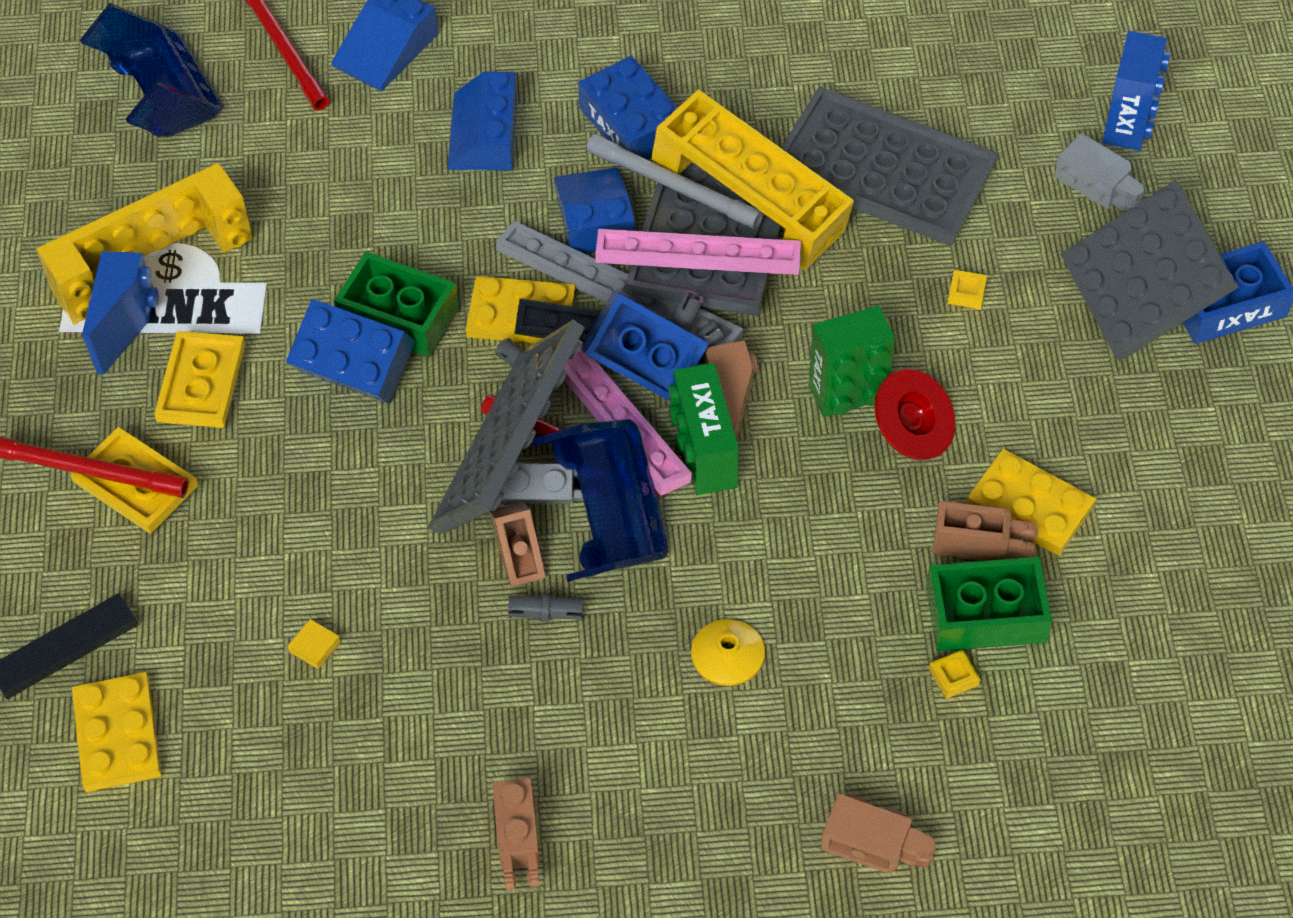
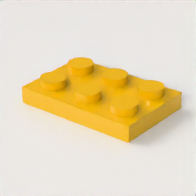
[465,276,576,343]
[154,331,246,428]
[70,427,199,534]
[966,449,1096,556]
[72,672,162,792]

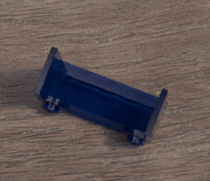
[80,3,224,137]
[532,419,668,582]

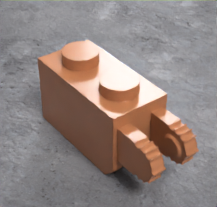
[932,501,1038,561]
[492,778,540,890]
[821,793,936,873]

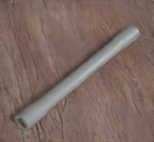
[587,134,764,230]

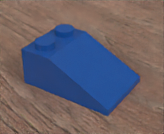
[332,0,438,92]
[554,167,635,254]
[82,251,159,374]
[580,290,709,401]

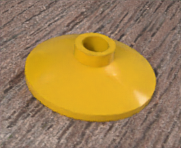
[691,619,765,686]

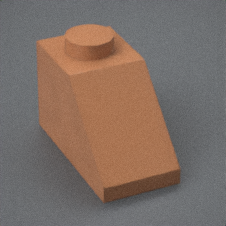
[489,501,546,587]

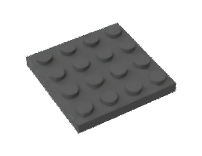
[1061,180,1239,361]

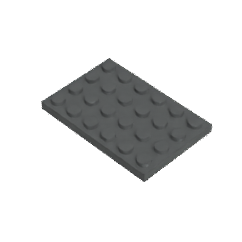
[781,86,998,246]
[625,163,782,316]
[427,320,585,534]

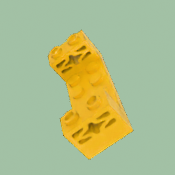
[651,89,854,271]
[36,163,253,325]

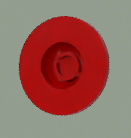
[874,369,955,461]

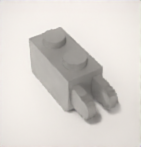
[1055,133,1145,212]
[500,464,602,504]

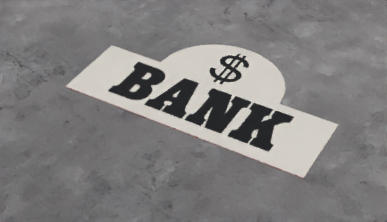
[59,243,267,334]

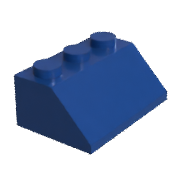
[448,72,517,170]

